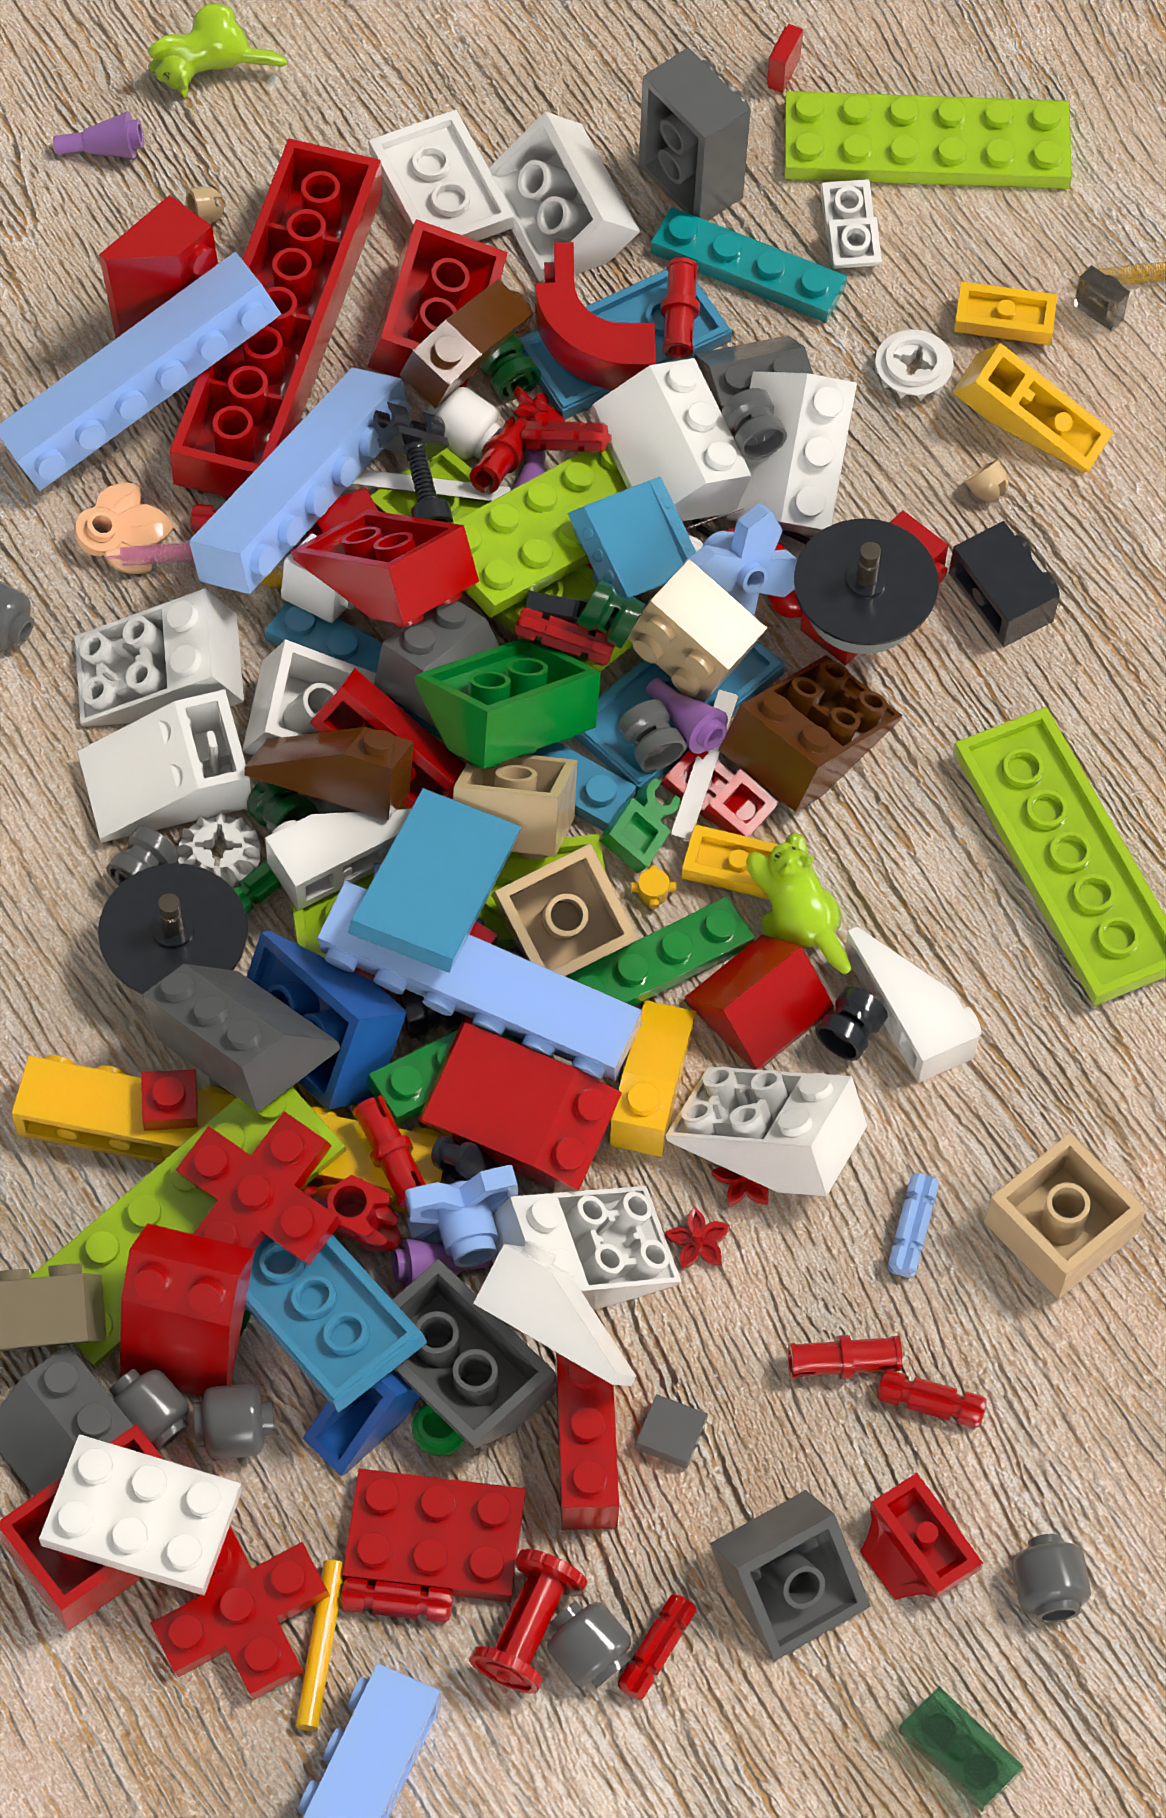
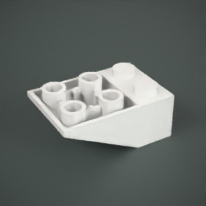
[75,588,244,727]
[77,689,251,843]
[665,1066,867,1196]
[492,1186,681,1310]

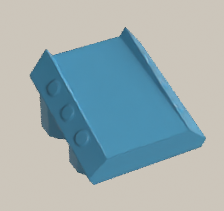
[568,477,696,598]

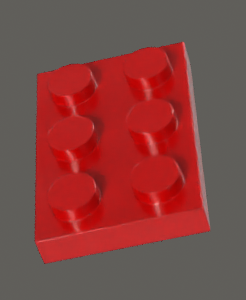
[342,1468,526,1603]

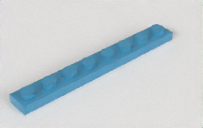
[265,602,637,831]

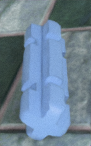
[887,1173,939,1278]

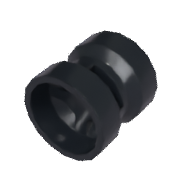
[815,986,888,1061]
[400,989,463,1039]

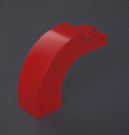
[535,242,656,390]

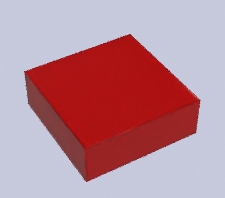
[766,24,803,93]

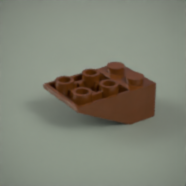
[719,655,903,812]

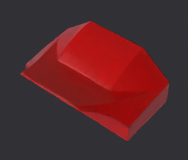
[860,1473,983,1600]

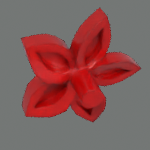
[513,386,566,422]
[711,1167,769,1207]
[664,1206,730,1270]

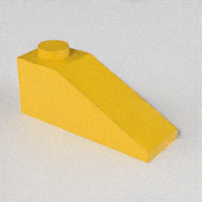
[952,343,1114,473]
[610,1000,696,1157]

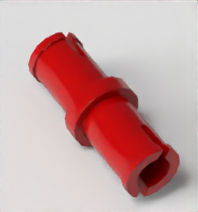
[660,258,700,359]
[469,416,529,493]
[352,1096,426,1208]
[787,1335,903,1379]

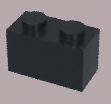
[948,521,1060,648]

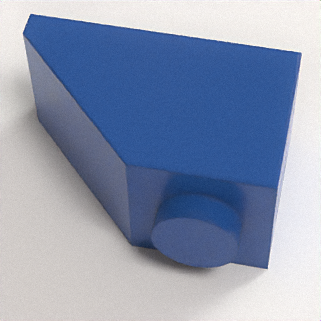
[302,1370,420,1476]

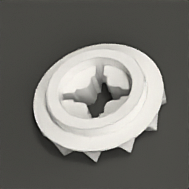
[875,329,953,401]
[177,811,261,888]

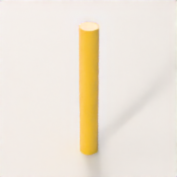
[295,1560,344,1732]

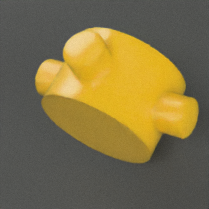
[631,865,677,909]

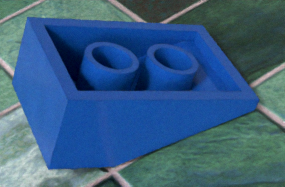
[246,931,407,1110]

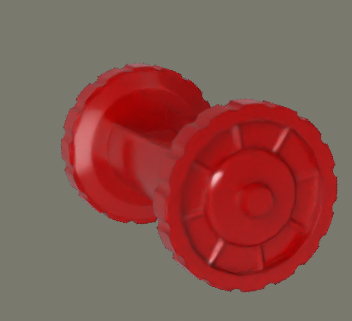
[469,1549,588,1694]

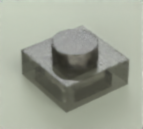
[1074,265,1130,332]

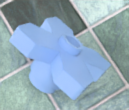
[683,503,797,616]
[405,1165,518,1267]

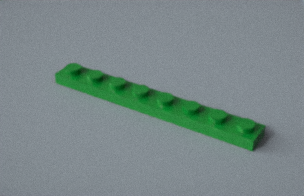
[366,896,755,1125]

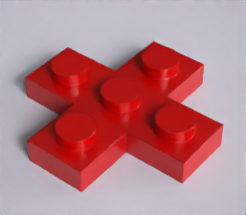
[176,1111,342,1266]
[150,1525,330,1700]

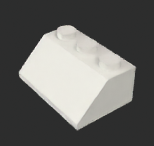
[488,112,640,283]
[590,358,752,521]
[726,371,857,536]

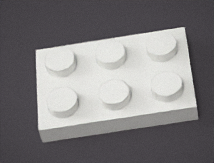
[369,109,514,241]
[39,1434,242,1596]

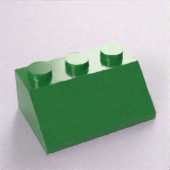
[415,638,601,769]

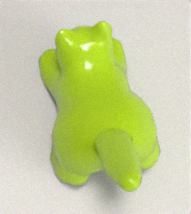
[147,3,287,98]
[746,833,851,974]

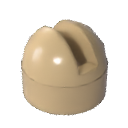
[186,186,224,224]
[964,459,1009,502]

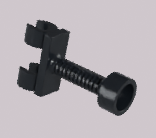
[373,402,454,523]

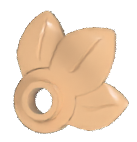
[74,482,173,574]

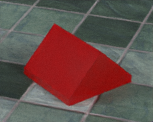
[684,934,834,1070]

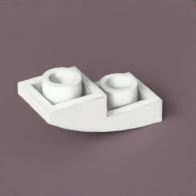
[820,179,882,269]

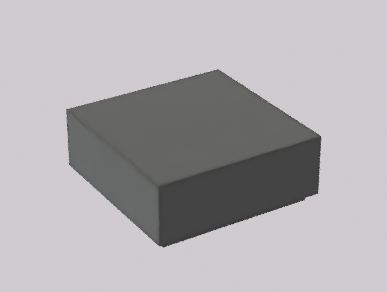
[635,1394,708,1469]

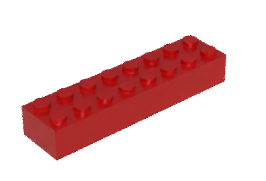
[169,138,382,498]

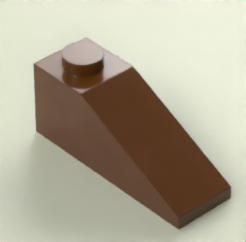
[400,279,534,409]
[244,727,414,820]

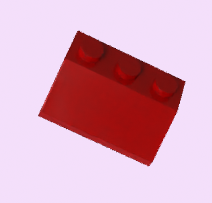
[99,195,218,338]
[367,219,508,381]

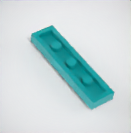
[650,207,847,323]

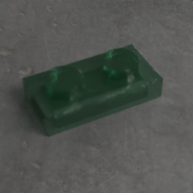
[898,1686,1024,1812]

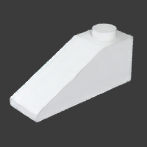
[265,809,411,911]
[845,927,981,1083]
[473,1241,636,1386]

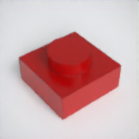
[141,1069,199,1131]

